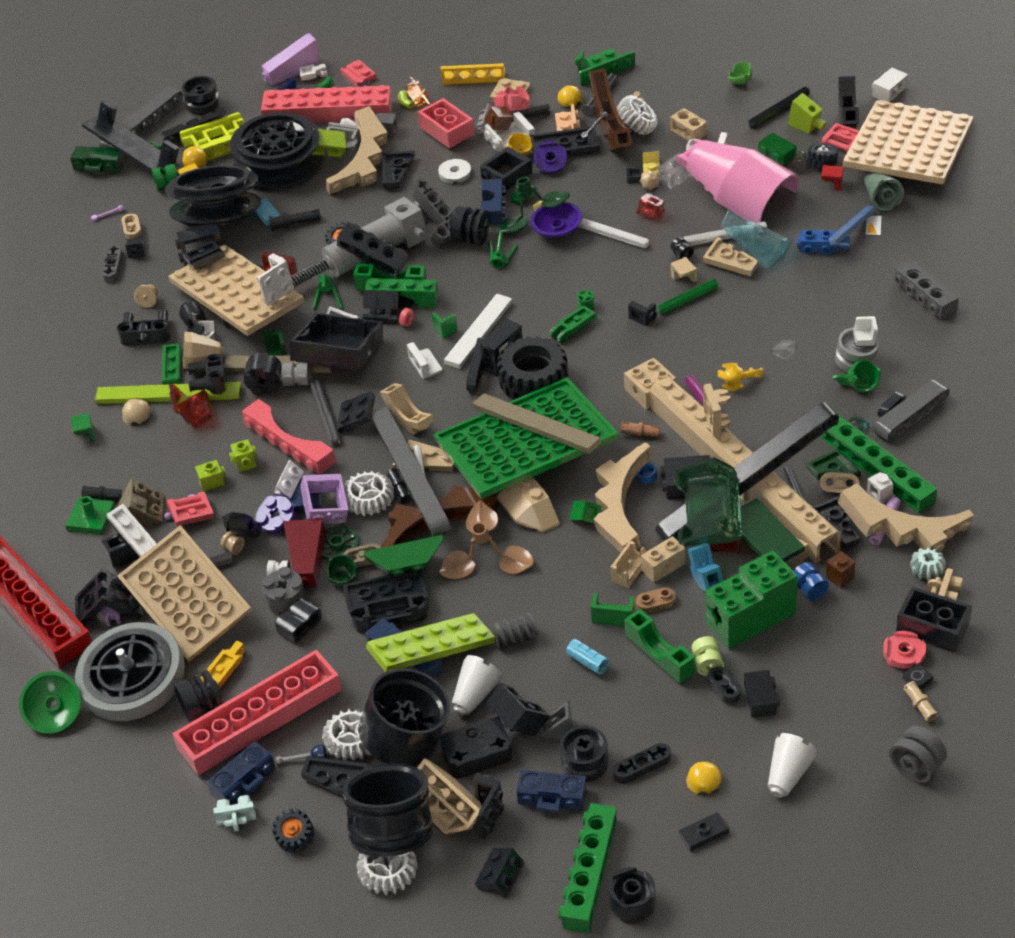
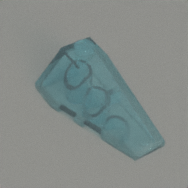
[721,210,793,269]

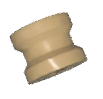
[220,531,245,555]

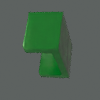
[591,592,635,627]

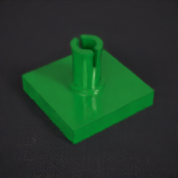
[65,496,115,535]

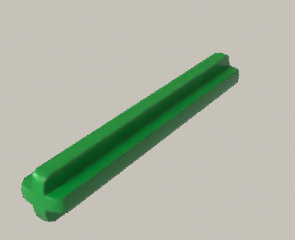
[657,279,719,314]

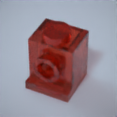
[636,193,665,218]

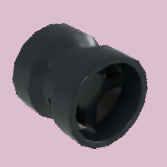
[670,237,694,259]

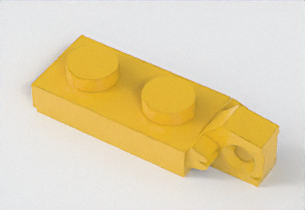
[200,641,245,689]

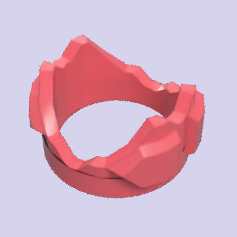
[494,86,530,111]

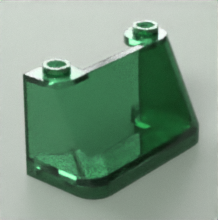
[674,457,742,547]

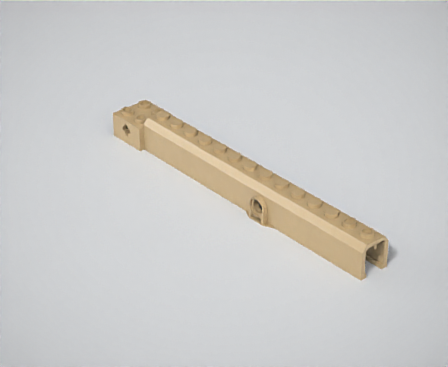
[624,358,841,564]

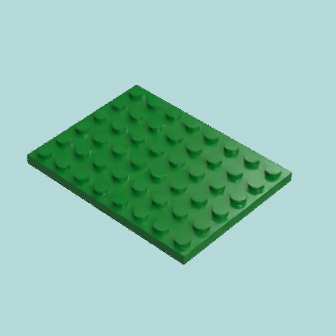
[433,377,620,499]

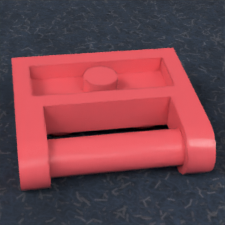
[821,123,859,152]
[166,491,214,527]

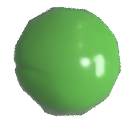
[729,62,753,85]

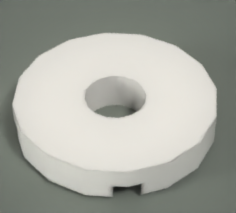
[438,159,471,184]

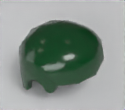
[326,555,357,587]

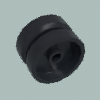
[182,75,220,114]
[560,725,609,782]

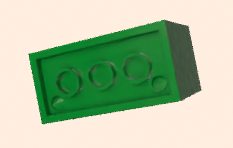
[705,550,798,650]

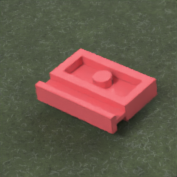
[340,60,377,87]

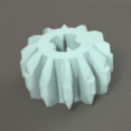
[910,547,946,581]

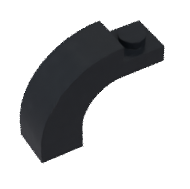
[838,76,859,125]

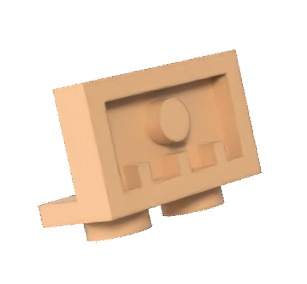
[555,104,580,131]

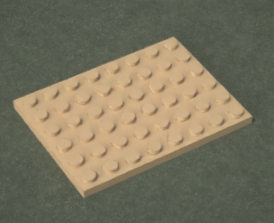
[842,100,974,185]

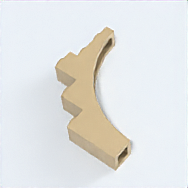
[326,106,387,194]
[594,442,653,553]
[838,483,974,553]

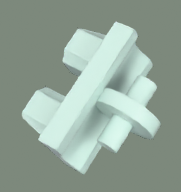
[213,795,256,832]

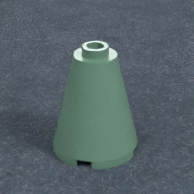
[864,172,904,211]

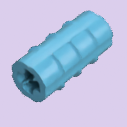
[566,639,609,675]

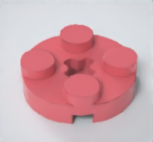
[883,631,926,669]

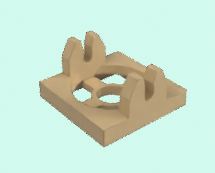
[703,383,731,438]

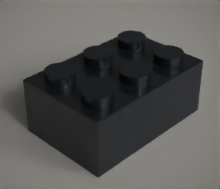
[896,586,972,651]

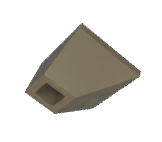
[118,478,164,526]

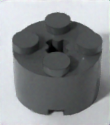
[262,567,305,615]

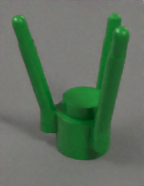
[489,231,518,268]
[312,274,343,309]

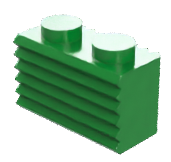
[758,132,797,167]

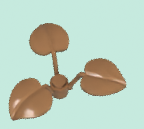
[439,500,534,580]

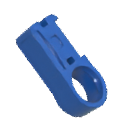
[637,462,658,484]

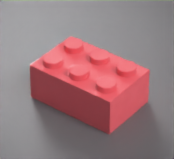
[418,98,475,149]

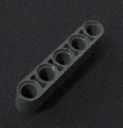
[873,380,950,442]

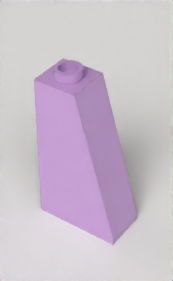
[262,33,320,86]

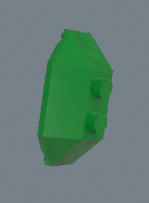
[364,535,443,576]

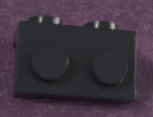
[475,848,524,897]

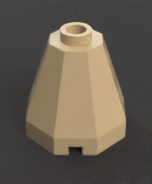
[183,332,224,369]

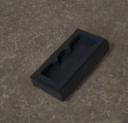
[679,812,729,851]

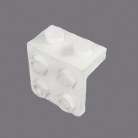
[258,253,294,306]

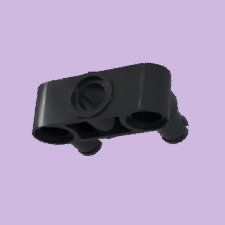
[116,309,170,345]
[187,354,226,394]

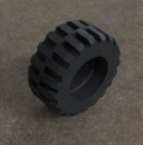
[497,336,568,400]

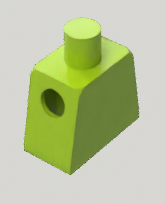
[788,93,827,134]

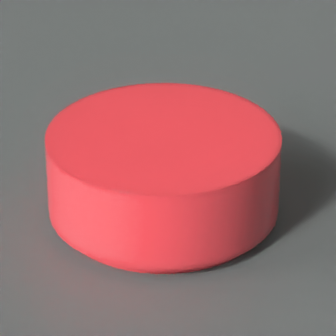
[399,308,414,327]

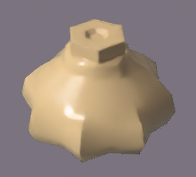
[640,170,660,191]

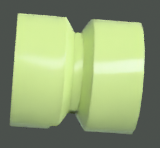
[692,636,724,676]

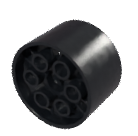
[358,669,450,766]

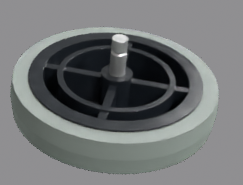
[75,622,185,721]

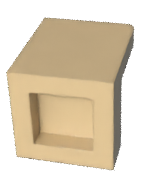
[670,257,697,283]

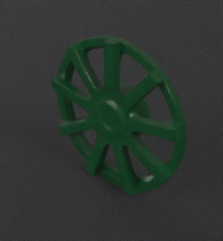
[322,526,359,560]

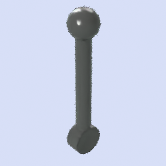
[582,112,608,139]

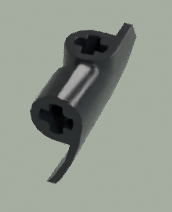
[222,512,262,538]

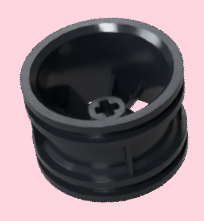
[343,764,433,857]

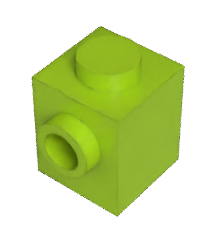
[195,460,226,492]

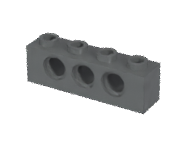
[894,260,959,320]

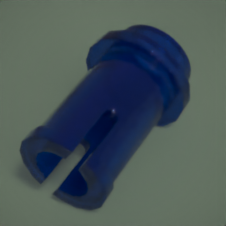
[277,77,297,90]

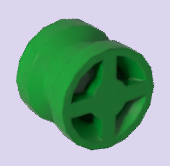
[577,290,595,310]

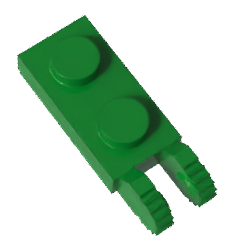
[549,305,597,343]

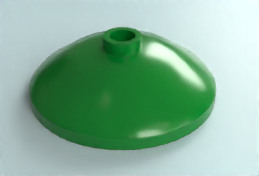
[19,671,82,734]

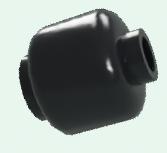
[179,301,205,327]

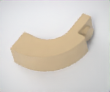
[380,383,435,434]

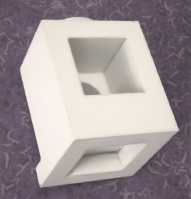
[867,472,895,504]

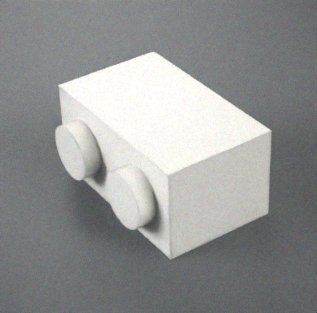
[872,68,908,102]

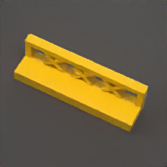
[440,63,505,85]

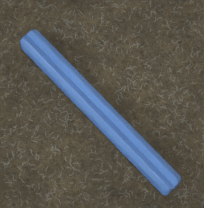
[829,205,875,246]

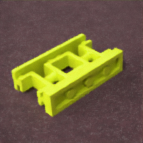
[180,112,244,161]

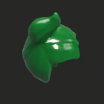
[832,360,881,393]

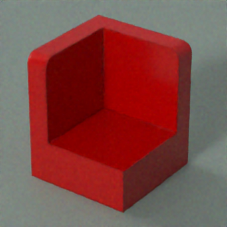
[821,165,843,191]

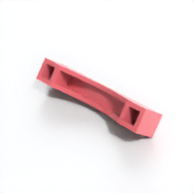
[242,399,336,475]

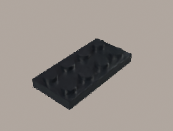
[530,126,600,158]

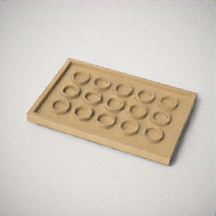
[118,526,252,662]

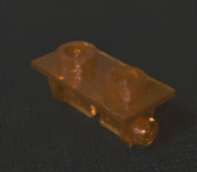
[405,77,430,106]

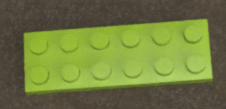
[366,613,495,672]

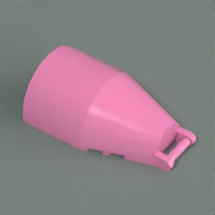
[676,139,799,224]

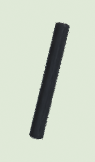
[748,86,810,128]

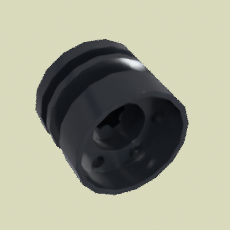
[450,205,490,245]
[174,670,223,723]

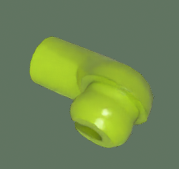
[398,90,414,109]

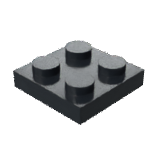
[336,391,376,434]

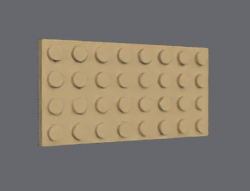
[168,244,305,336]

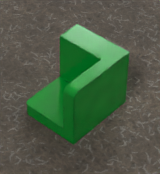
[431,313,458,339]
[71,413,95,441]
[570,501,602,525]

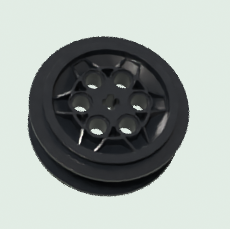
[230,112,323,188]
[165,165,261,227]

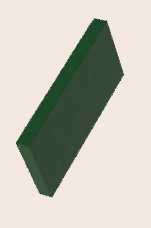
[724,498,805,562]

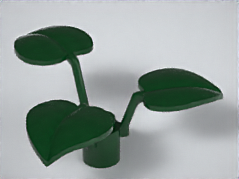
[499,177,571,234]

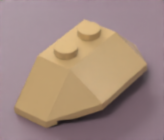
[497,477,560,533]
[418,758,482,835]

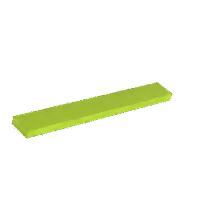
[95,382,242,404]

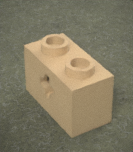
[641,536,685,583]

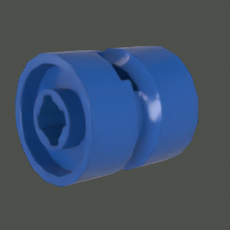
[794,562,829,601]

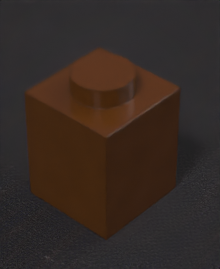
[485,107,514,130]
[826,551,856,588]

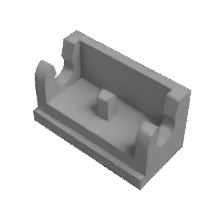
[326,122,361,150]

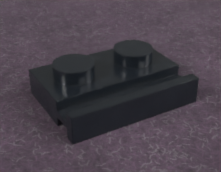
[183,240,225,270]

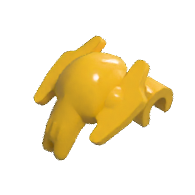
[717,363,763,391]

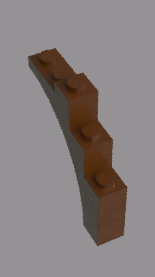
[589,68,632,150]
[382,485,499,548]

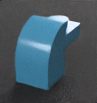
[688,543,723,591]

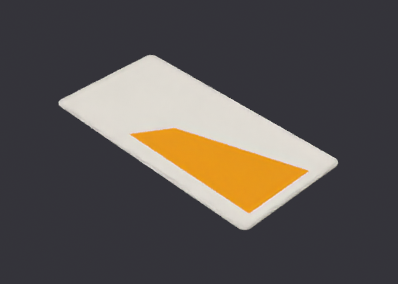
[866,216,882,235]

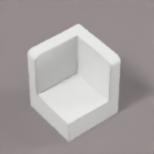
[853,316,878,346]

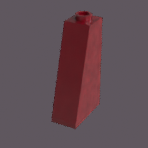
[284,519,326,587]

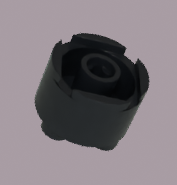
[244,353,282,396]
[609,867,656,923]

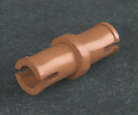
[621,421,660,438]

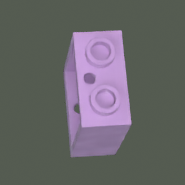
[300,474,349,523]

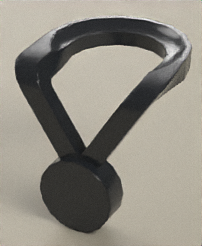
[187,312,206,335]

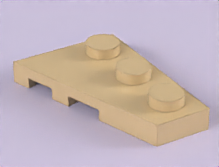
[703,237,758,277]
[392,440,455,472]

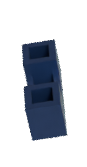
[481,179,506,225]

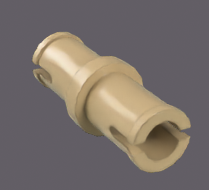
[903,681,938,722]

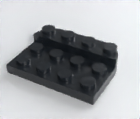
[343,570,430,632]

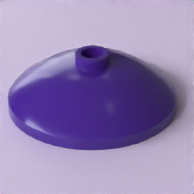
[531,202,582,238]

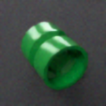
[151,164,178,190]

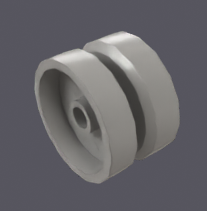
[835,327,879,372]

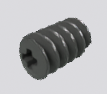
[493,613,538,648]

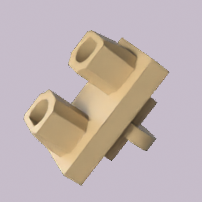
[926,568,963,600]

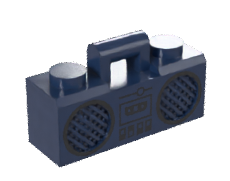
[207,741,275,805]
[517,770,587,812]

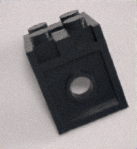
[75,569,144,627]

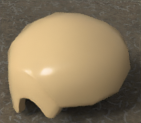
[122,399,151,425]

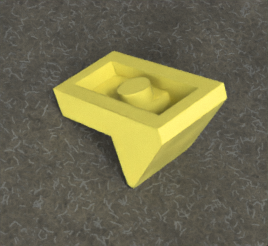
[642,151,661,178]

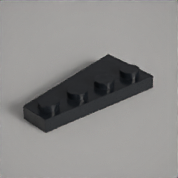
[160,107,226,141]

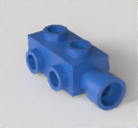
[797,230,850,255]

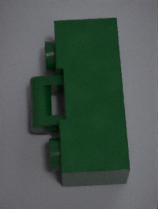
[70,146,125,173]

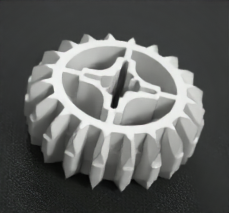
[617,95,658,135]
[344,470,394,516]
[322,708,370,762]
[357,851,418,896]

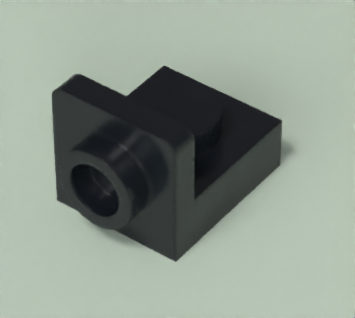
[125,238,145,258]
[628,301,657,326]

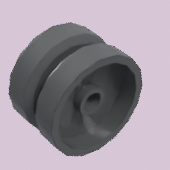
[889,725,947,783]

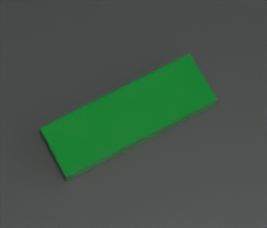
[162,343,181,385]

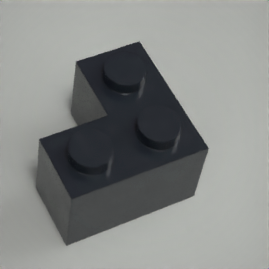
[101,525,139,568]
[486,683,550,736]

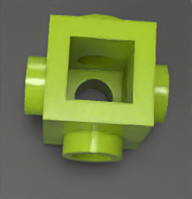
[229,439,258,473]

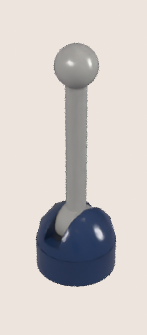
[275,744,327,765]

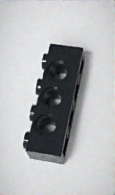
[337,222,408,278]

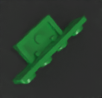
[579,48,635,86]

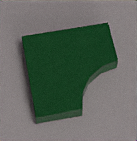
[806,448,861,483]

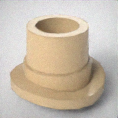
[134,284,158,308]

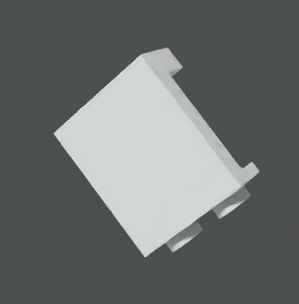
[484,112,535,152]

